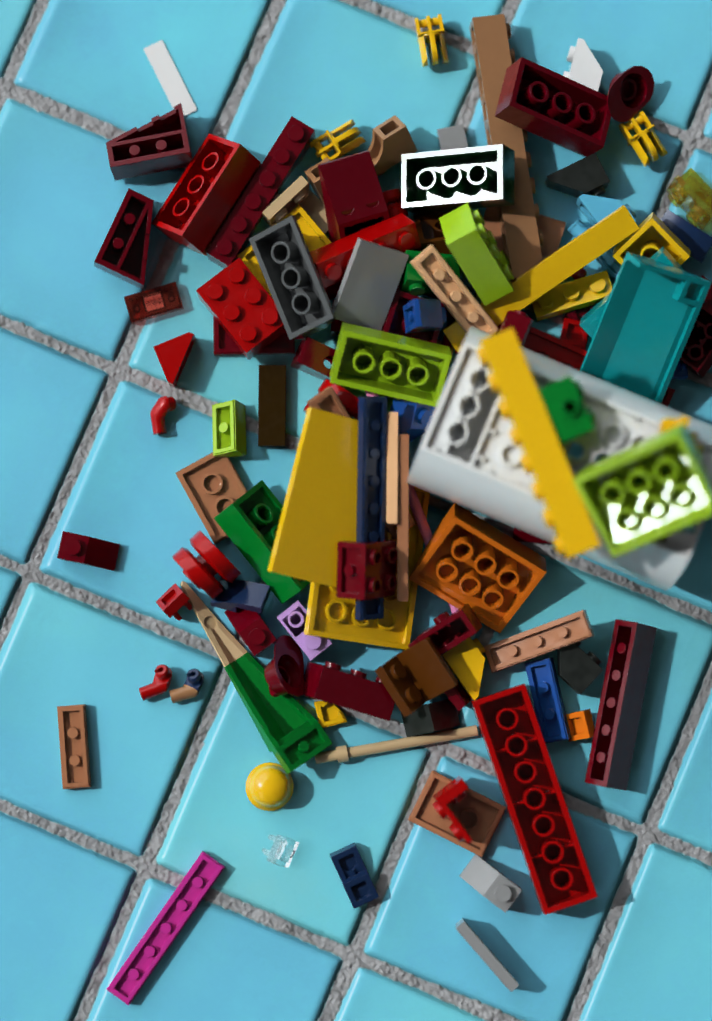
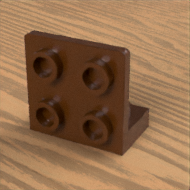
[375,637,458,717]

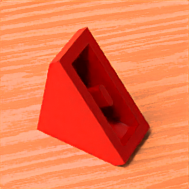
[154,332,196,388]

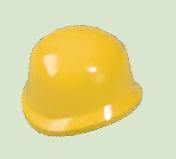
[246,762,294,811]

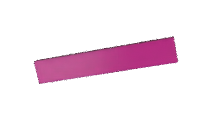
[106,851,225,1005]

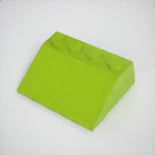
[573,423,712,557]

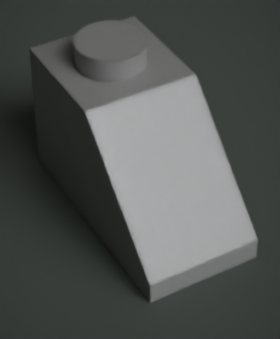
[459,854,522,913]

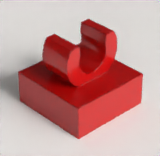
[156,583,193,620]

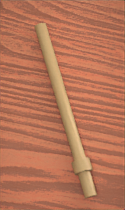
[315,725,478,764]

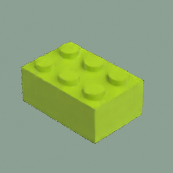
[439,202,514,306]

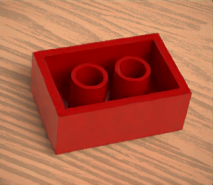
[196,257,286,360]

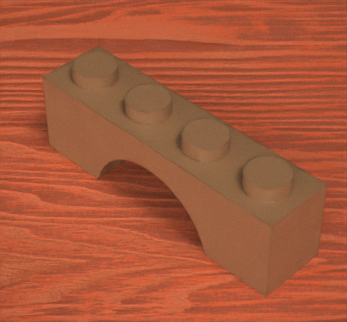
[304,115,417,204]

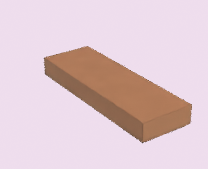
[57,704,91,789]

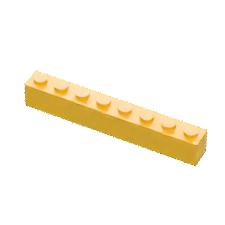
[476,327,601,560]

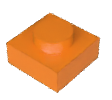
[566,709,595,742]

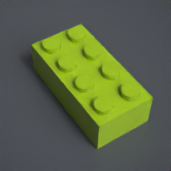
[329,322,452,407]

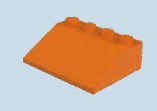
[409,503,547,633]

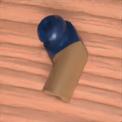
[169,669,204,703]

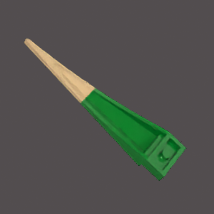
[180,581,333,774]

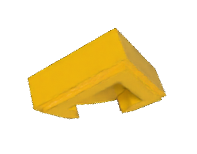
[314,701,347,728]

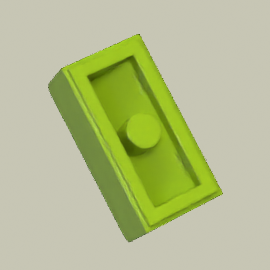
[212,400,247,457]

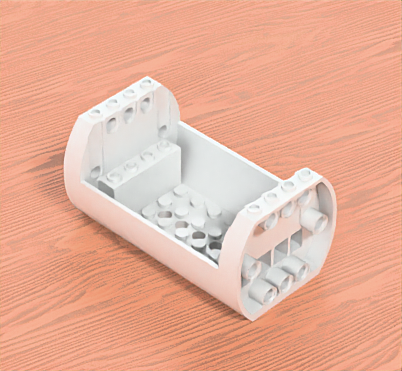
[406,326,712,590]

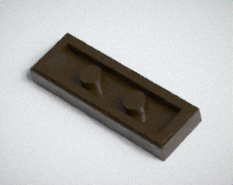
[258,365,286,447]

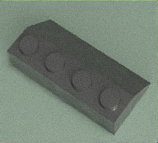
[249,215,336,340]

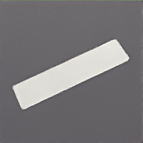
[144,40,197,116]

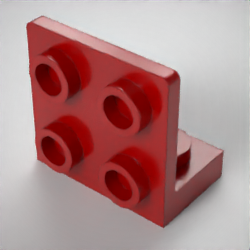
[432,776,473,844]

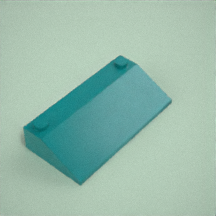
[580,252,712,404]

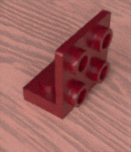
[336,540,397,600]

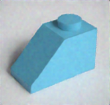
[576,194,637,226]

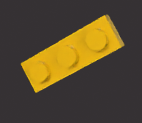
[531,270,613,321]

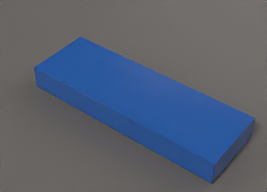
[525,657,571,744]

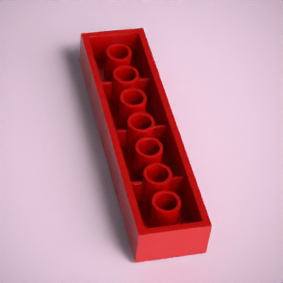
[470,684,598,915]

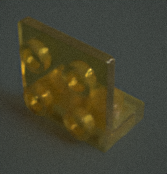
[666,168,712,230]

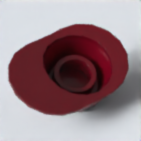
[607,66,654,122]
[264,635,305,697]

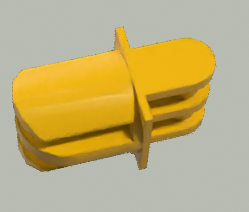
[414,14,449,67]
[619,111,668,167]
[309,119,366,161]

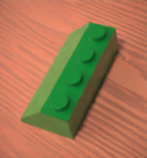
[214,480,310,604]

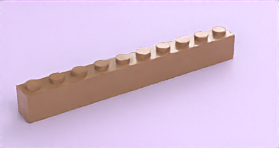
[469,14,546,282]

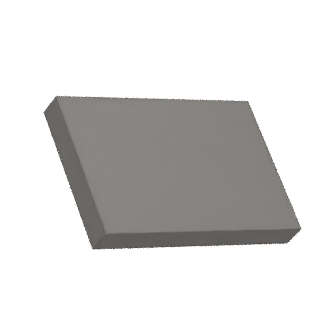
[332,238,409,331]

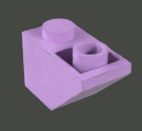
[277,601,333,661]

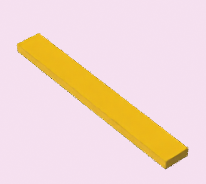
[442,205,640,353]

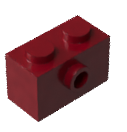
[416,604,483,655]

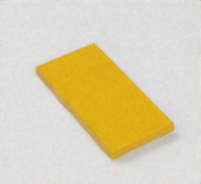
[267,407,358,588]

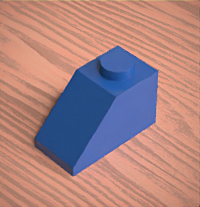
[403,298,446,334]
[390,398,435,443]

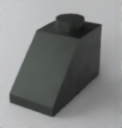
[545,153,610,198]

